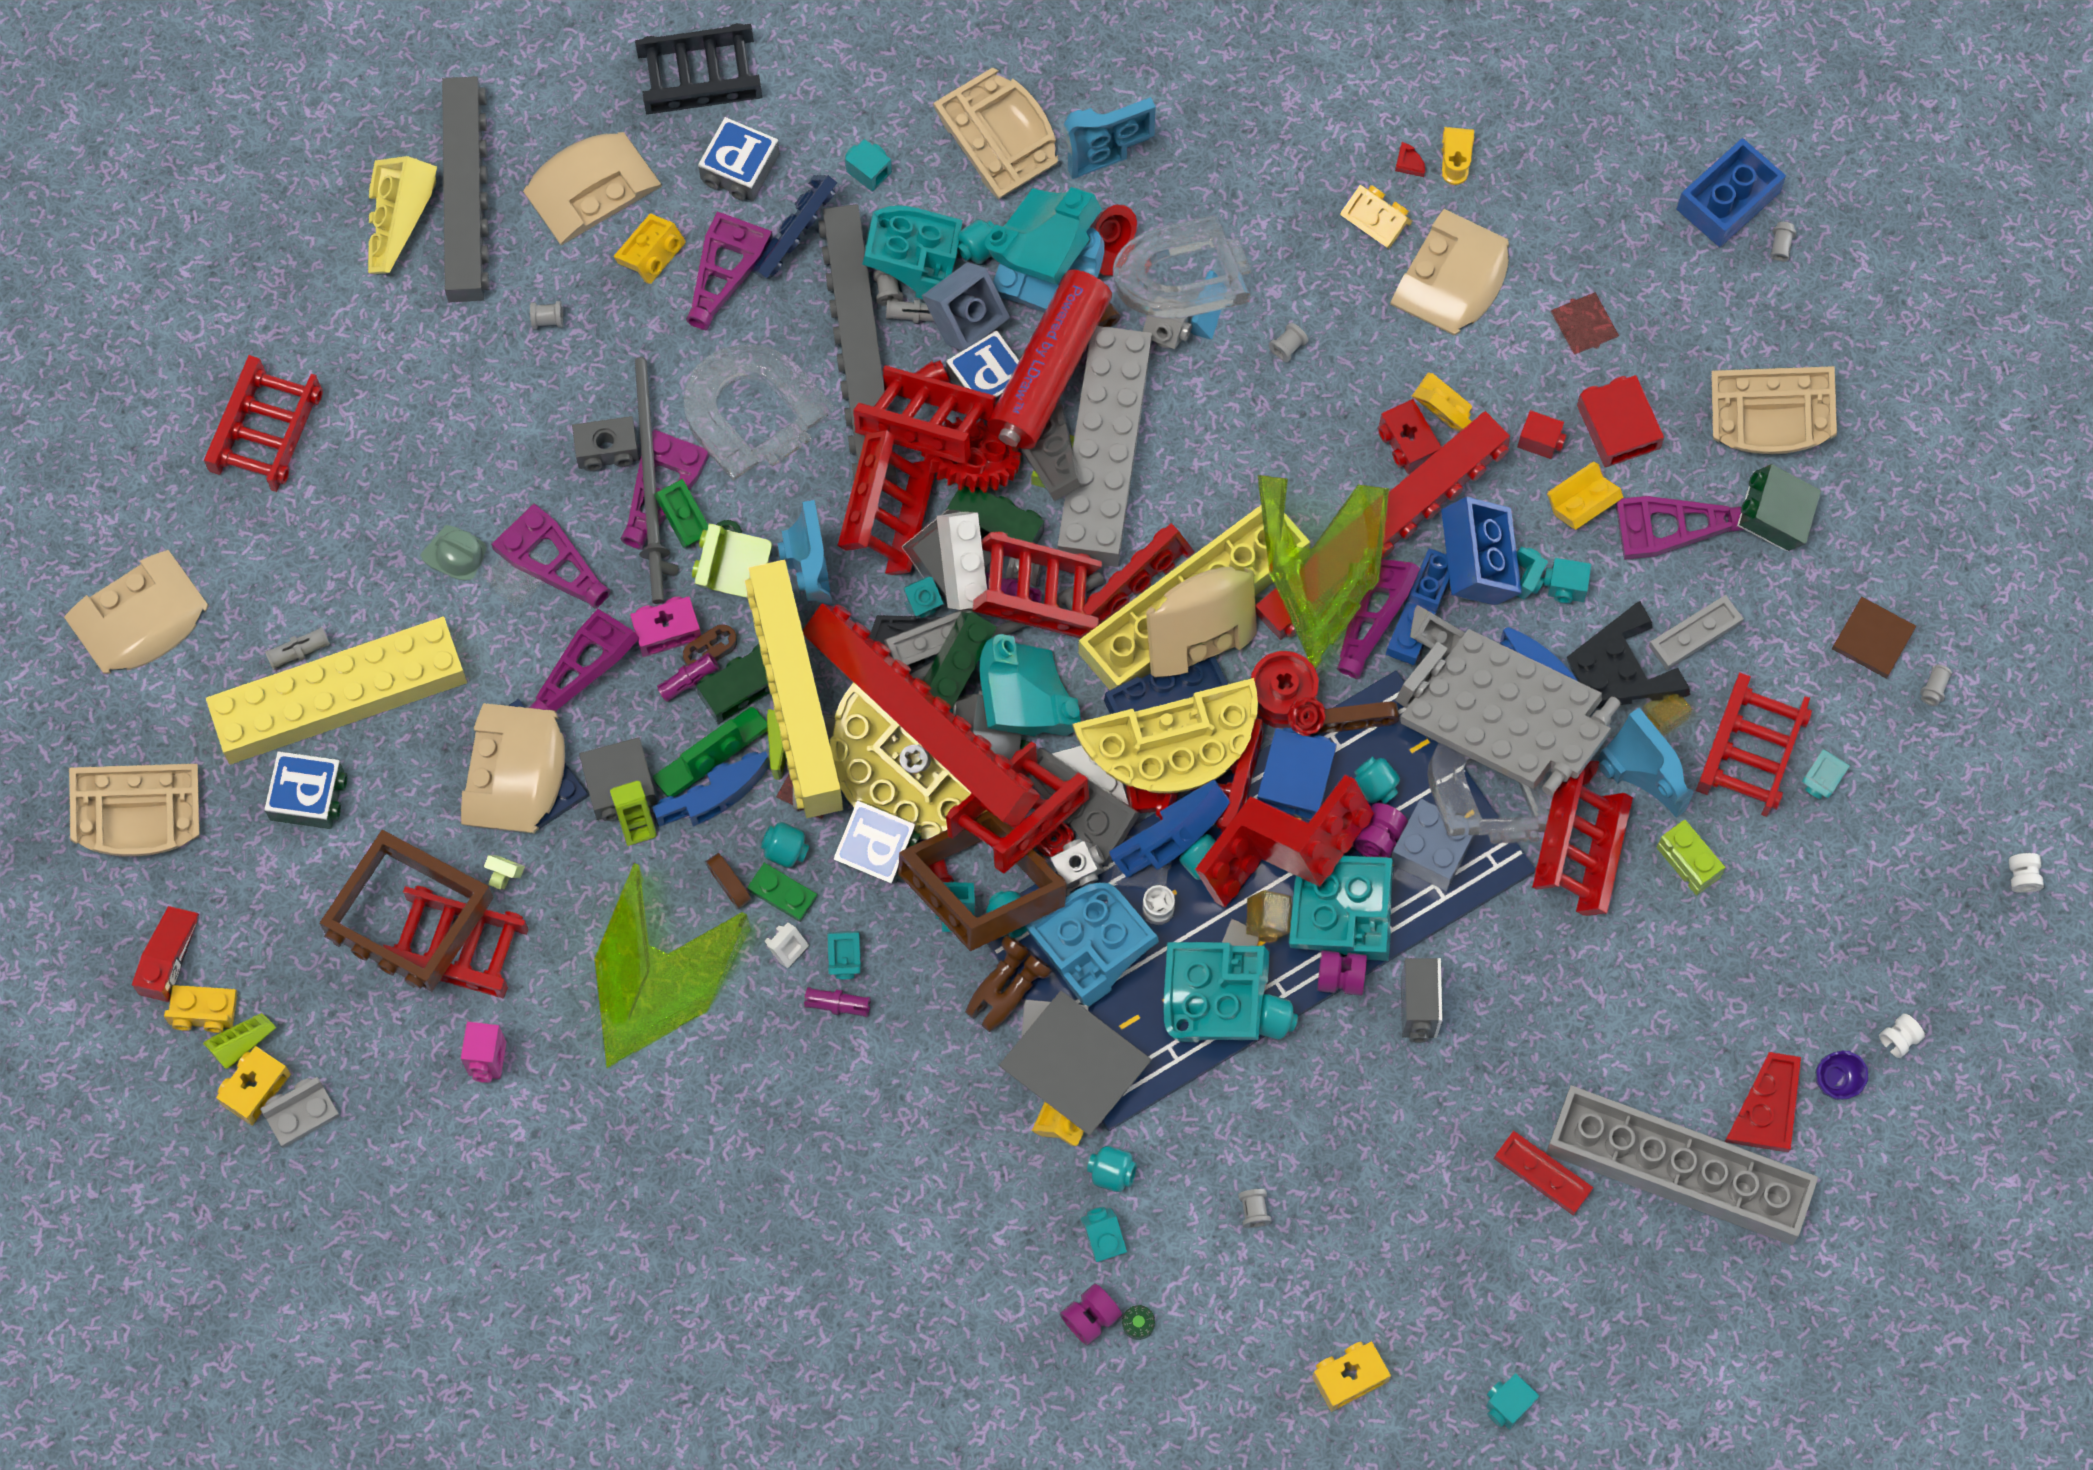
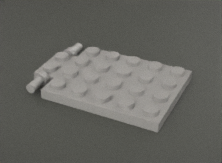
[1400,629,1620,796]

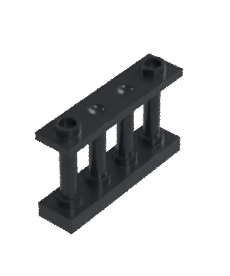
[635,23,763,115]

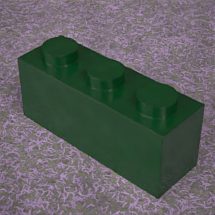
[946,486,1044,544]
[923,611,997,708]
[696,644,770,725]

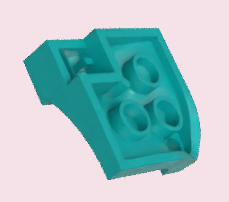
[985,187,1102,285]
[862,205,963,299]
[980,634,1081,736]
[1289,856,1393,961]
[1164,942,1270,1042]

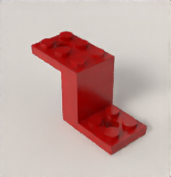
[1195,775,1374,907]

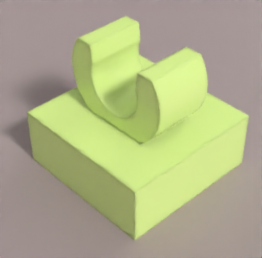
[484,855,525,890]

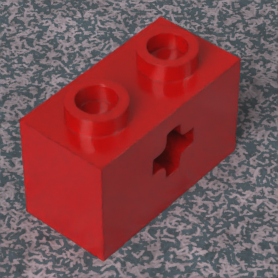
[1377,399,1441,474]

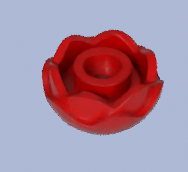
[1288,696,1325,736]
[1036,822,1074,857]

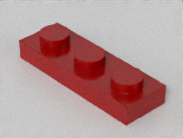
[1494,1130,1593,1216]

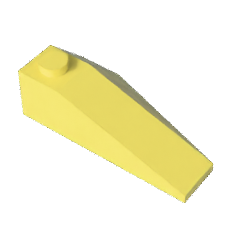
[368,156,437,274]

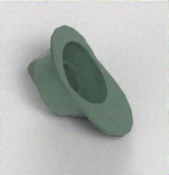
[420,525,487,580]

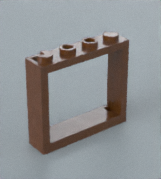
[898,811,1067,952]
[319,829,494,992]

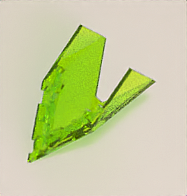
[1257,475,1389,670]
[594,863,751,1068]

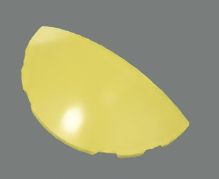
[1073,678,1258,793]
[830,682,987,839]

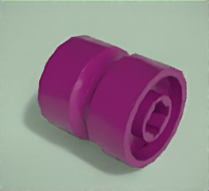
[1353,803,1408,858]
[1317,950,1367,996]
[1060,1283,1122,1346]

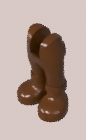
[965,934,1053,1032]

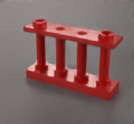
[204,355,323,492]
[853,365,996,464]
[837,430,935,575]
[973,532,1102,639]
[1696,672,1812,817]
[1156,719,1264,833]
[946,741,1089,874]
[1532,769,1633,916]
[383,886,529,999]

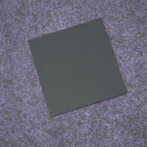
[998,991,1152,1136]

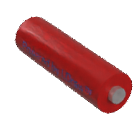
[987,270,1112,449]

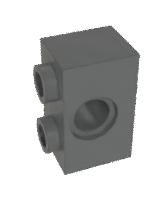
[572,416,639,471]

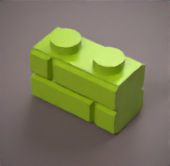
[1656,820,1726,896]

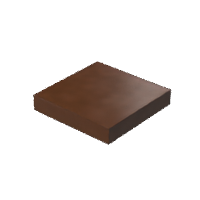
[1832,597,1916,679]

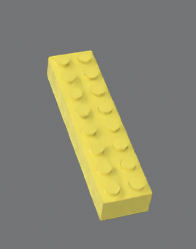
[1079,498,1310,690]
[744,560,843,818]
[206,616,467,765]

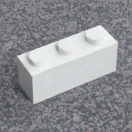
[937,512,987,610]

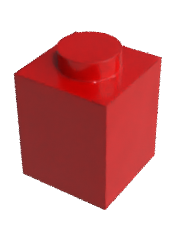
[1517,410,1567,460]

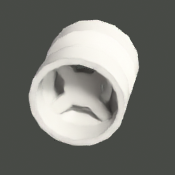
[2009,853,2044,893]
[1142,885,1175,925]
[1879,1014,1925,1058]

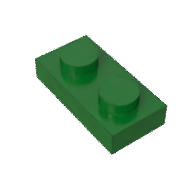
[654,479,708,548]
[747,862,817,922]

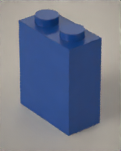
[1257,728,1337,821]

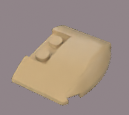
[933,68,1058,200]
[523,132,662,245]
[1390,209,1509,335]
[1712,366,1837,454]
[64,550,208,674]
[1146,566,1257,677]
[461,703,565,834]
[69,764,199,856]

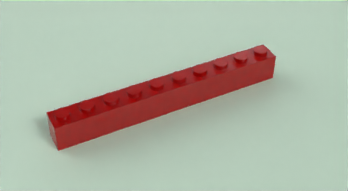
[1255,411,1510,640]
[802,603,1041,825]

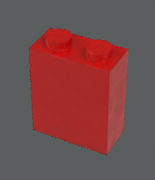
[1577,375,1664,468]

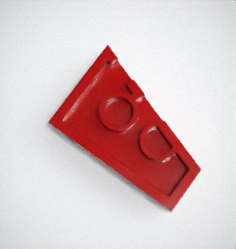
[1725,1052,1801,1153]

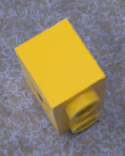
[216,1046,291,1126]
[1312,1341,1391,1412]

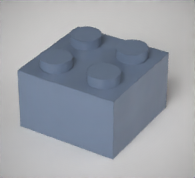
[922,262,1010,351]
[1391,798,1477,891]

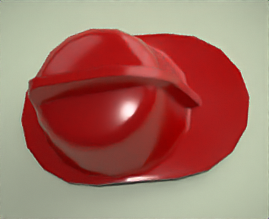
[1090,204,1137,276]

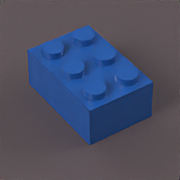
[1676,137,1786,248]
[1441,496,1522,605]

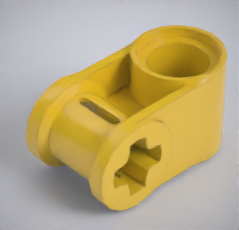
[1442,127,1474,185]

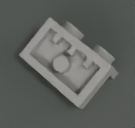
[1395,642,1448,708]
[260,1077,340,1148]

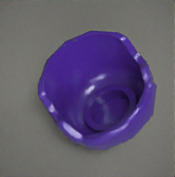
[1815,1050,1868,1100]

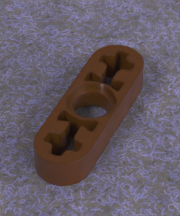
[1314,702,1400,734]

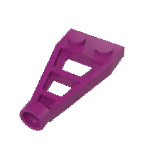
[686,211,773,330]
[620,429,710,550]
[1615,496,1744,560]
[491,503,610,609]
[1337,559,1420,679]
[529,609,639,712]

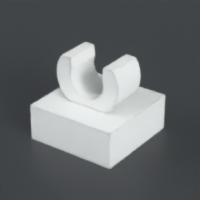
[765,923,809,968]

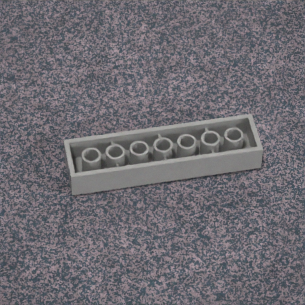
[1058,326,1152,567]
[1546,1085,1818,1246]

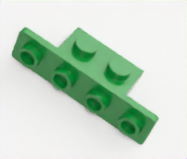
[653,707,768,797]

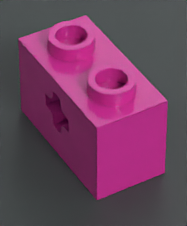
[630,596,701,657]
[461,1022,507,1083]

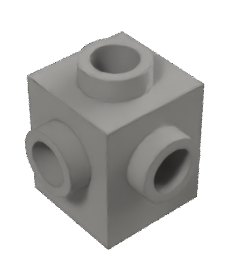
[1143,299,1192,349]
[1051,839,1105,888]

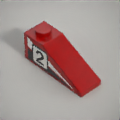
[131,906,199,1002]

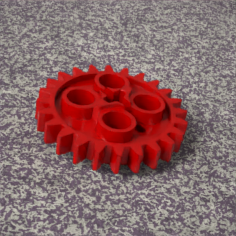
[921,417,1021,493]

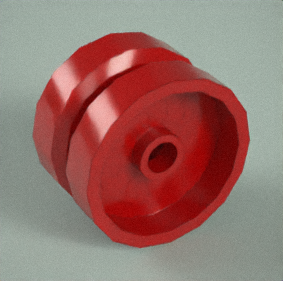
[1251,651,1319,729]

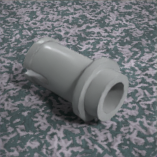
[1770,222,1796,262]
[1920,664,1952,706]

